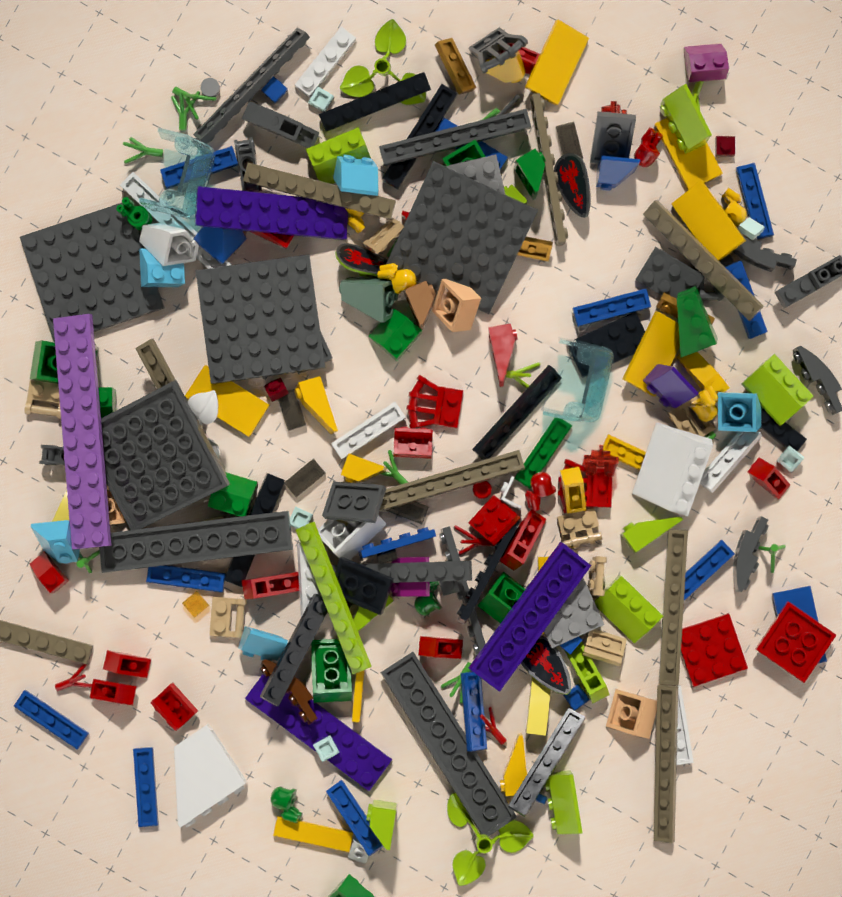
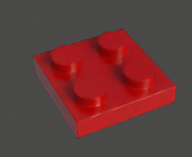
[468,495,520,546]

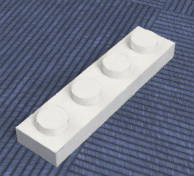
[295,26,356,98]
[331,402,406,460]
[700,431,762,493]
[297,544,320,617]
[677,685,694,765]

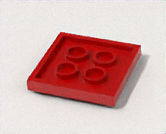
[755,601,836,683]
[681,613,748,687]

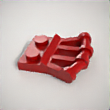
[406,375,463,429]
[558,459,613,514]

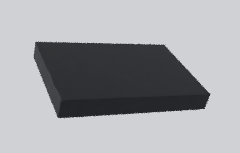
[335,557,394,615]

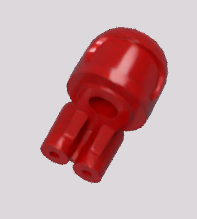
[634,128,663,167]
[525,472,556,511]

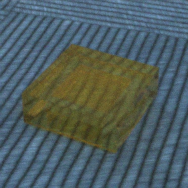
[182,591,209,618]

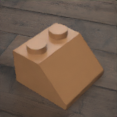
[405,281,436,330]

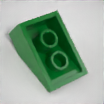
[30,340,97,384]
[311,639,352,703]

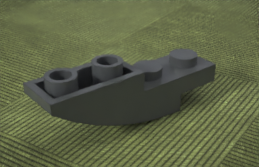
[242,101,320,148]
[732,236,797,272]
[774,255,842,308]
[793,346,842,415]
[733,516,769,592]

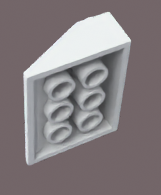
[632,422,713,516]

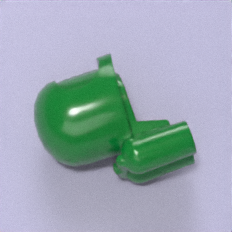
[116,197,152,230]
[414,581,442,616]
[270,786,303,823]

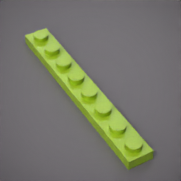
[296,522,372,674]

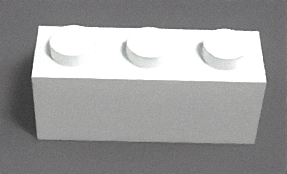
[318,515,387,560]

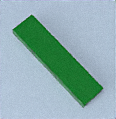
[514,415,572,489]

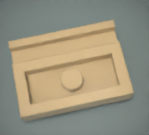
[583,629,627,667]

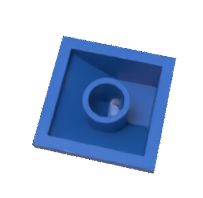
[596,156,640,191]
[194,227,247,265]

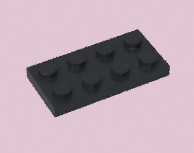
[566,311,645,378]

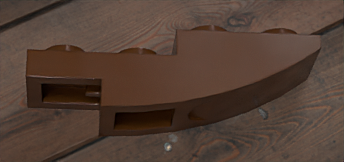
[260,659,318,725]

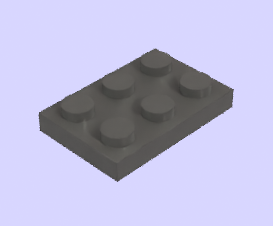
[590,111,636,164]
[635,246,705,299]
[322,481,386,523]

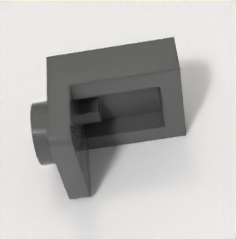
[439,581,464,596]

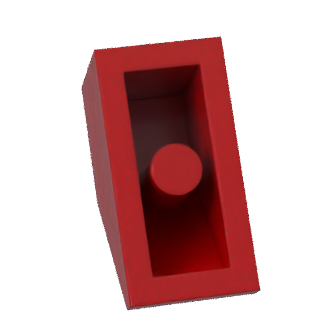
[747,457,790,499]
[30,551,69,593]
[418,636,463,659]
[103,650,151,678]
[90,679,137,706]

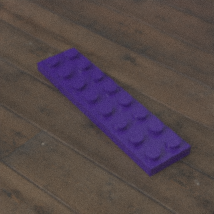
[195,186,348,241]
[468,542,591,692]
[245,674,392,791]

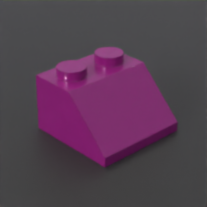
[684,44,729,83]
[391,557,430,597]

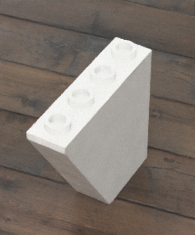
[174,723,247,828]

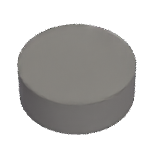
[201,78,220,97]

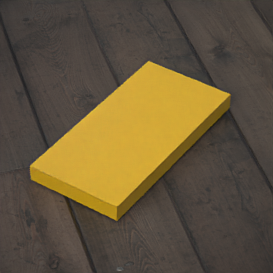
[524,19,589,106]
[654,118,723,190]
[671,180,746,261]
[622,311,680,397]
[185,365,270,438]

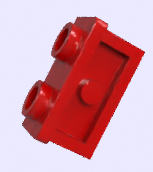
[393,427,433,459]
[150,682,198,731]

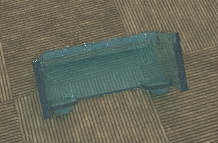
[139,128,216,220]
[542,337,614,422]

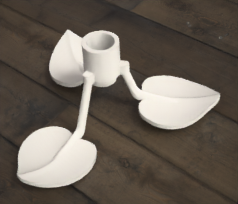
[188,391,220,459]

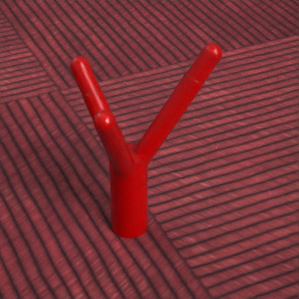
[454,525,493,555]
[55,664,92,691]
[480,707,507,745]

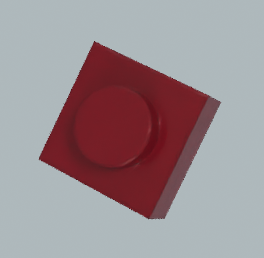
[715,136,735,157]
[264,377,289,402]

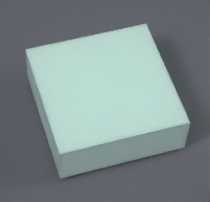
[308,86,334,112]
[738,217,765,240]
[777,446,804,473]
[290,506,313,529]
[313,735,340,762]

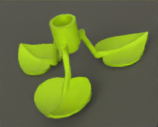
[340,19,426,105]
[447,793,534,886]

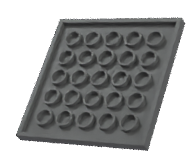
[386,161,538,314]
[20,203,165,343]
[195,254,326,384]
[101,380,230,530]

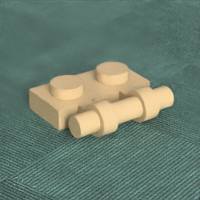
[557,508,602,548]

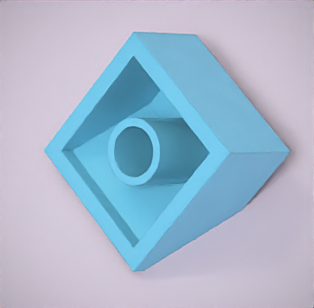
[333,155,378,196]
[139,248,185,288]
[718,392,761,432]
[31,520,80,564]
[238,626,288,661]

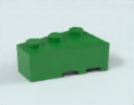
[677,286,718,358]

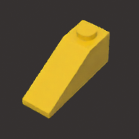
[676,352,730,395]
[294,376,338,434]
[500,734,527,796]

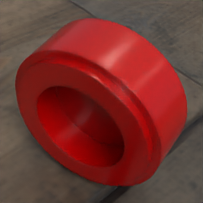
[472,481,492,499]

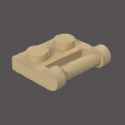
[363,218,404,254]
[24,380,61,419]
[667,396,716,436]
[588,556,607,596]
[209,597,247,638]

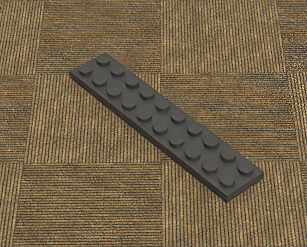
[99,511,293,573]
[380,652,517,836]

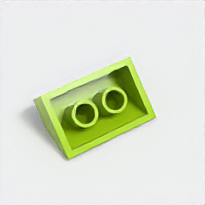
[660,84,712,154]
[306,127,371,184]
[741,354,813,426]
[594,575,663,643]
[545,770,583,834]
[366,799,397,850]

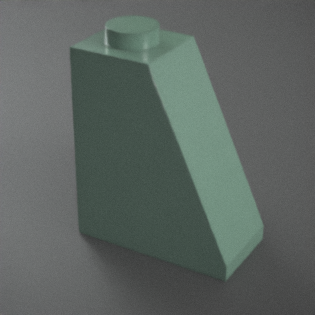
[339,276,399,322]

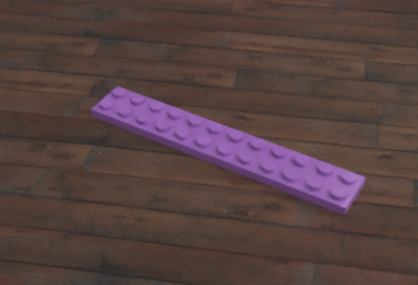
[53,314,111,550]

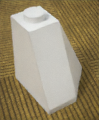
[139,223,199,266]

